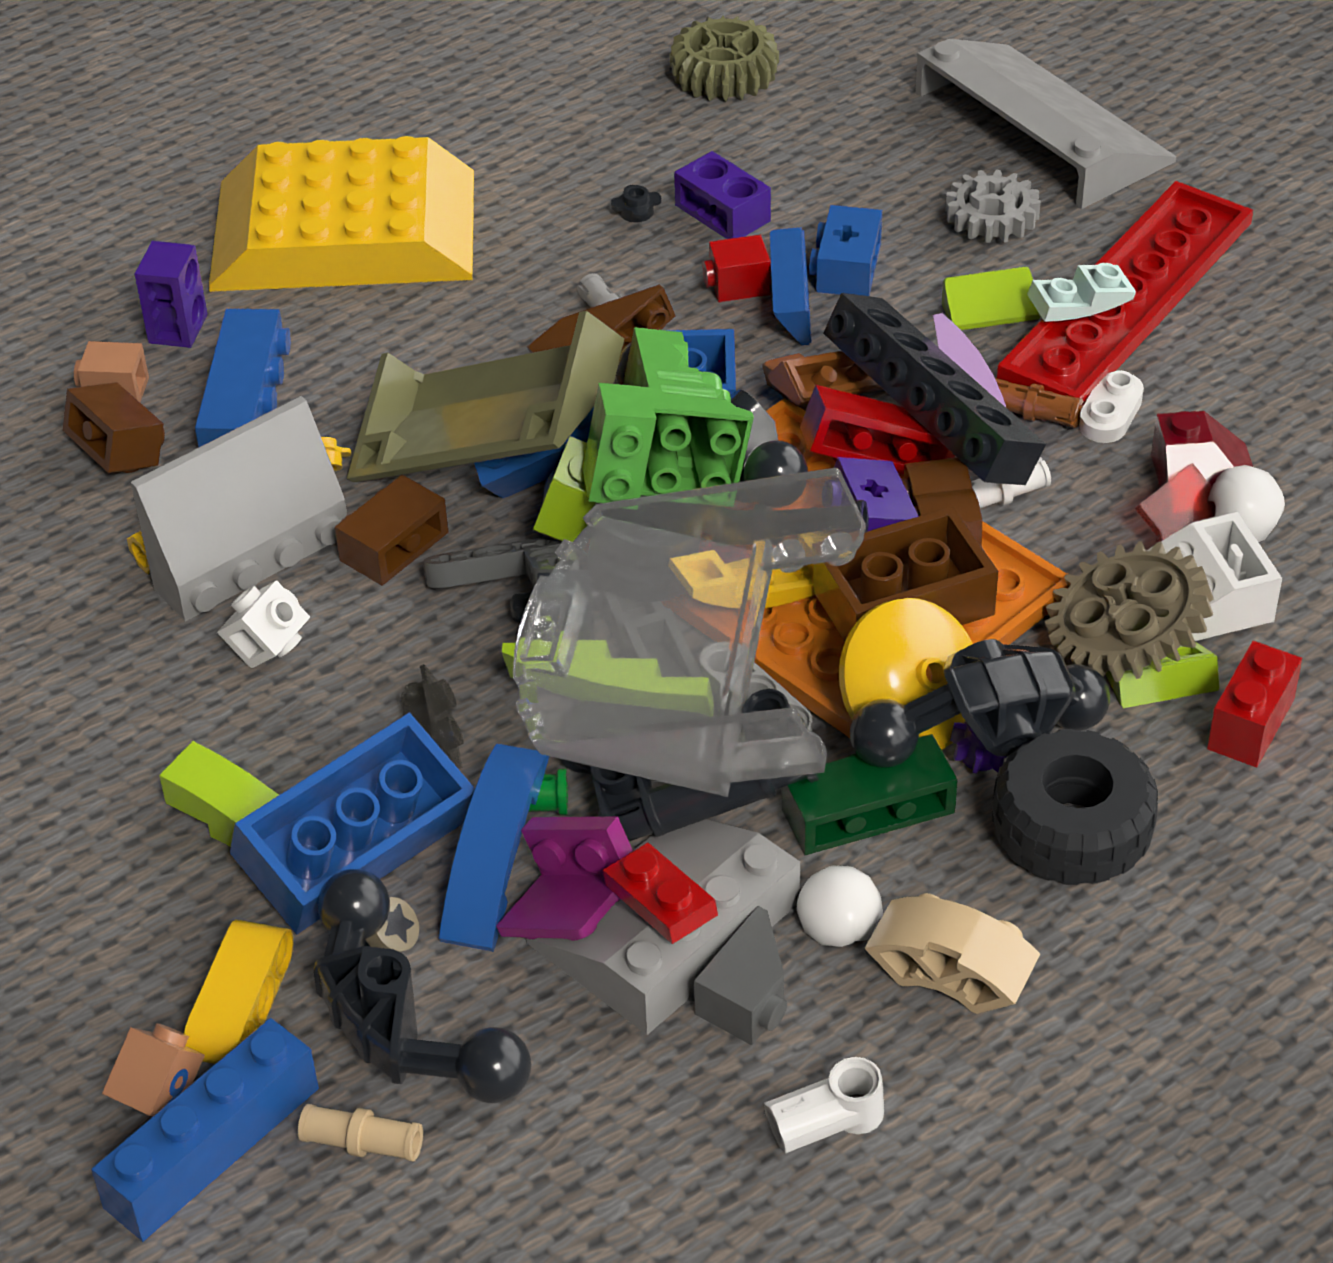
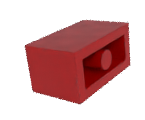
[1207,640,1303,768]

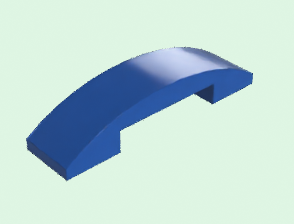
[439,744,549,952]

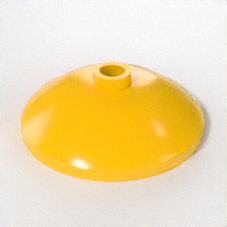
[839,598,973,750]

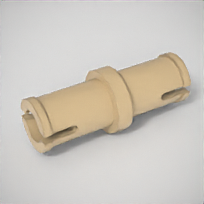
[298,1104,423,1161]

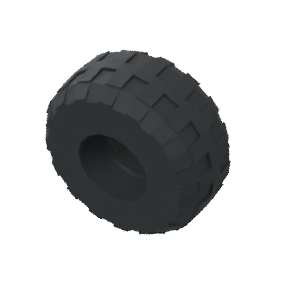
[992,729,1158,885]

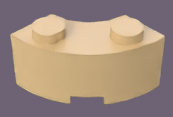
[865,893,1040,1014]

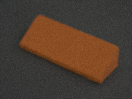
[767,351,883,405]

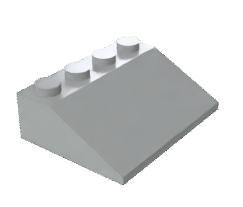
[131,396,347,622]
[526,819,800,1035]

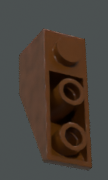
[527,284,676,353]

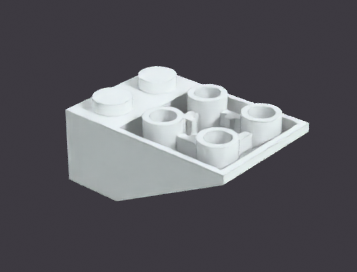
[1146,512,1282,641]

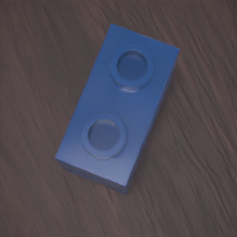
[809,205,883,296]

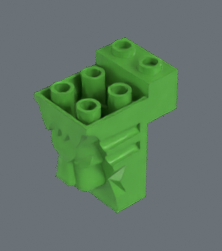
[582,327,754,506]

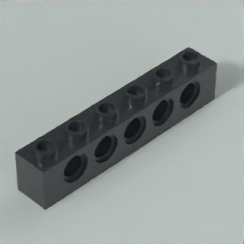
[823,293,1047,485]

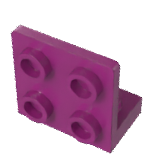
[496,816,633,941]

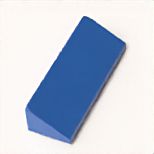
[770,227,812,345]

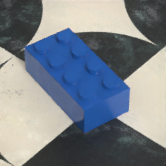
[230,712,475,935]

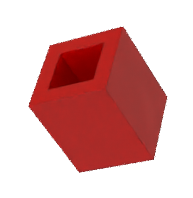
[702,234,771,302]

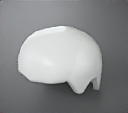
[1208,465,1285,542]
[797,865,883,947]

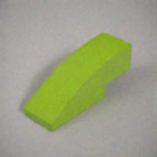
[159,741,279,847]

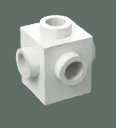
[217,580,310,668]

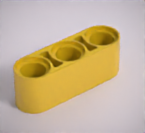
[184,919,294,1064]

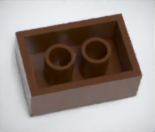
[813,506,999,641]

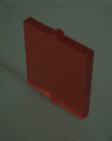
[1135,463,1216,543]

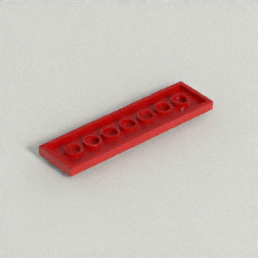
[997,181,1253,406]

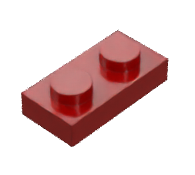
[603,842,718,944]

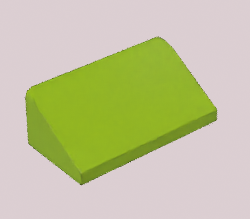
[941,267,1040,330]
[1106,642,1220,708]

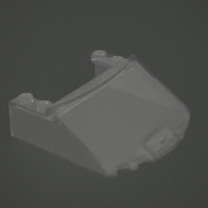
[513,468,866,797]

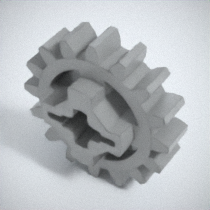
[945,170,1041,243]

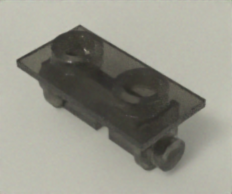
[400,664,464,769]

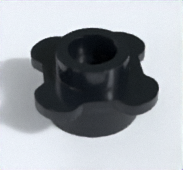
[611,185,662,223]

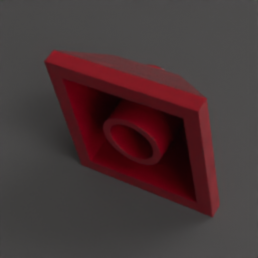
[1151,411,1253,520]

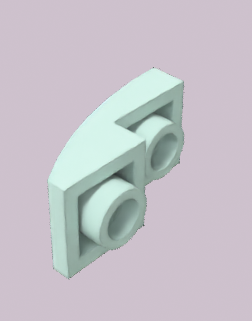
[1027,263,1136,322]

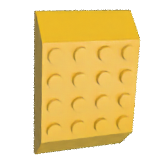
[209,136,474,292]

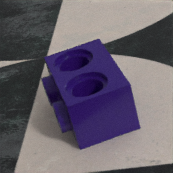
[674,151,771,239]
[134,241,208,348]

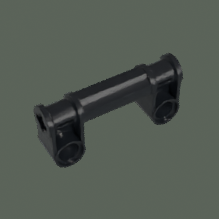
[590,688,819,841]

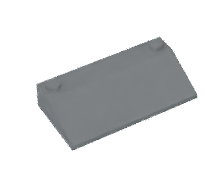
[916,39,1176,209]

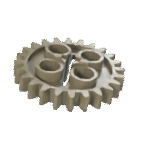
[1045,541,1214,682]

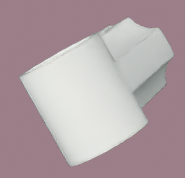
[764,1057,884,1154]

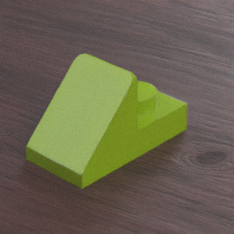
[533,436,596,548]

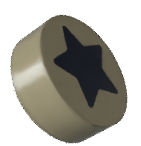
[366,897,419,953]

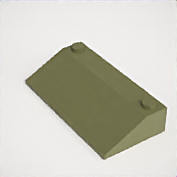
[347,311,624,482]

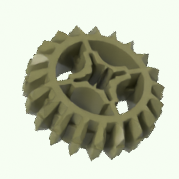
[669,16,779,102]

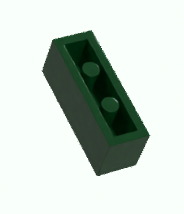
[782,734,958,856]

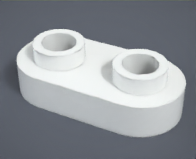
[1079,371,1144,443]

